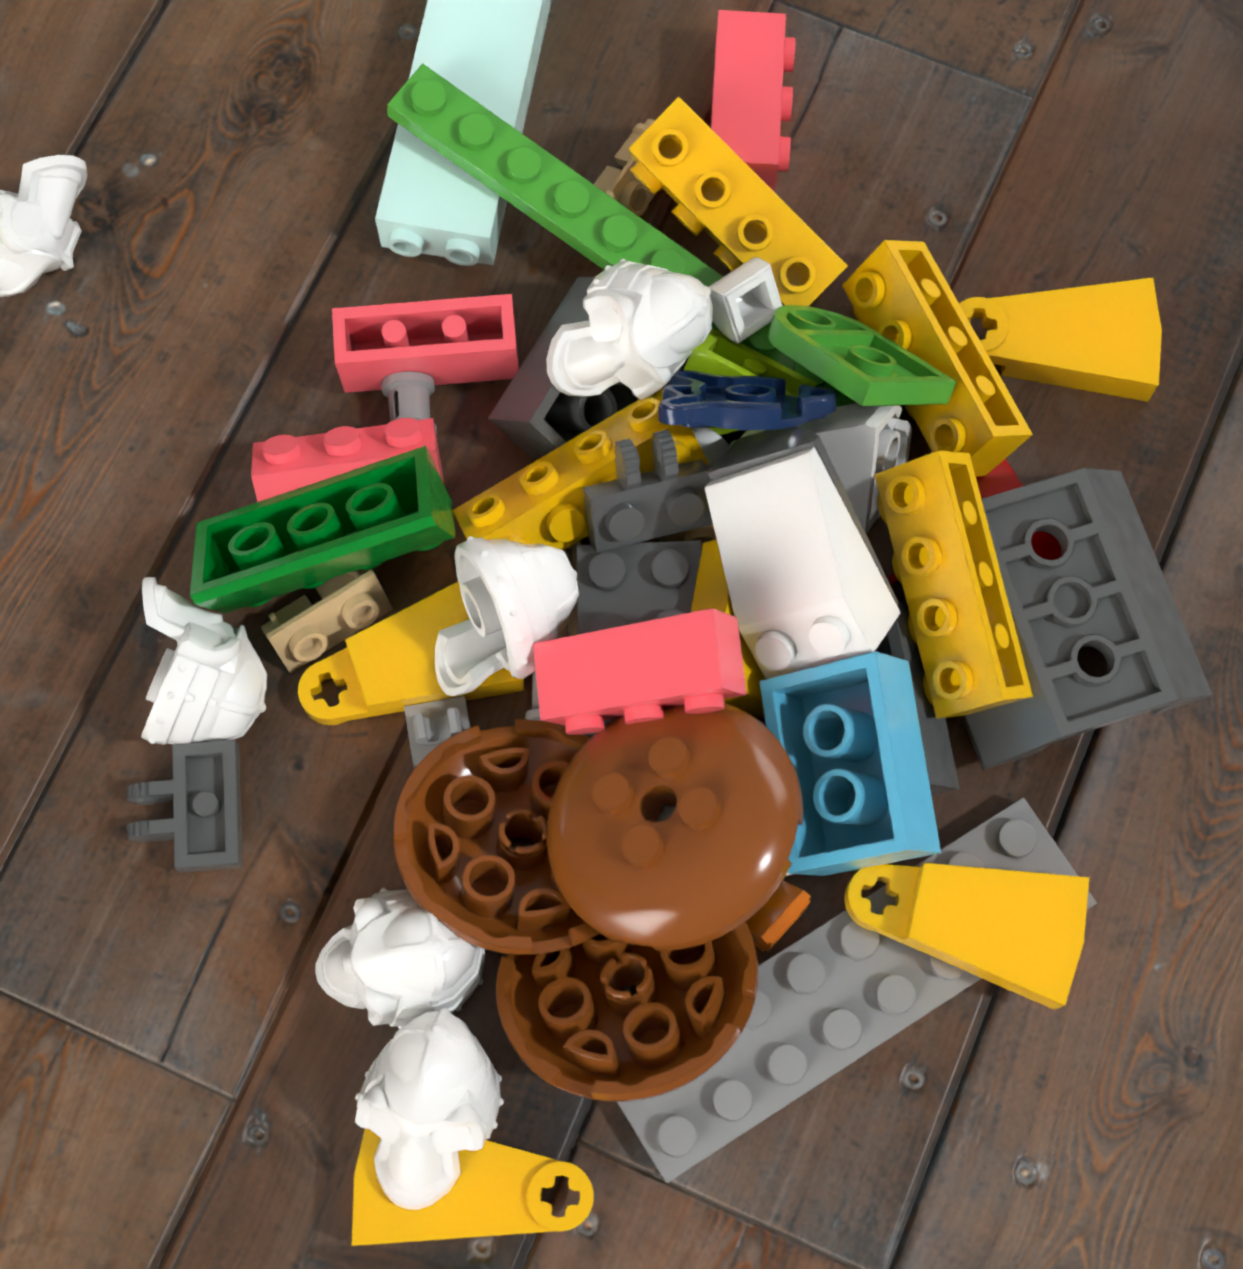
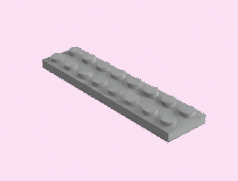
[617,797,1097,1184]

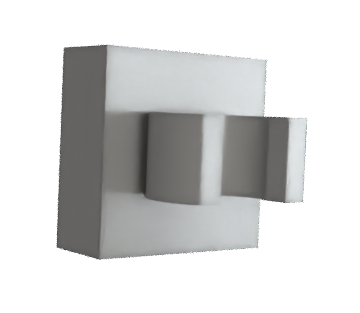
[404,696,471,769]

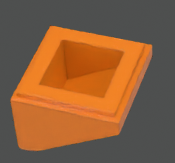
[746,880,811,952]

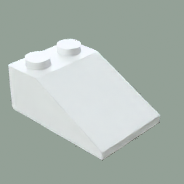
[704,447,900,679]

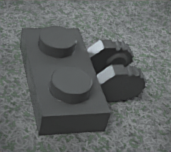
[583,429,713,553]
[127,740,243,873]

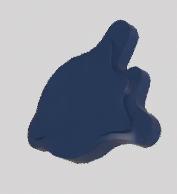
[658,370,837,430]

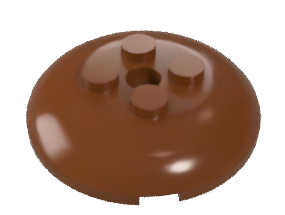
[547,703,803,951]
[394,719,599,955]
[496,921,759,1102]

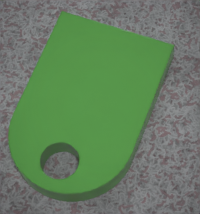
[767,305,956,406]

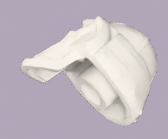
[0,155,88,298]
[546,259,713,400]
[435,536,579,696]
[141,577,267,745]
[315,888,485,1029]
[355,1008,504,1210]

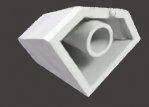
[727,403,912,534]

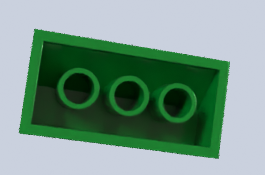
[190,446,455,614]

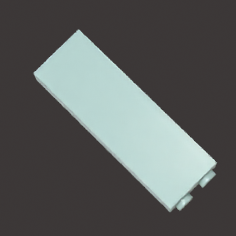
[375,0,551,266]

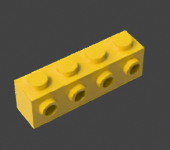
[629,96,848,306]
[842,240,1033,477]
[453,388,709,550]
[874,450,1033,719]

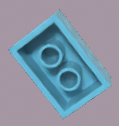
[759,651,941,876]

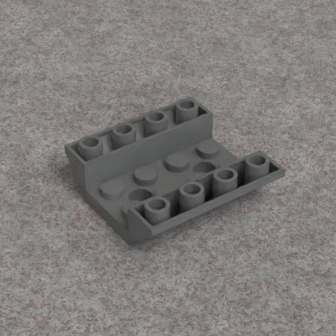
[962,468,1212,771]

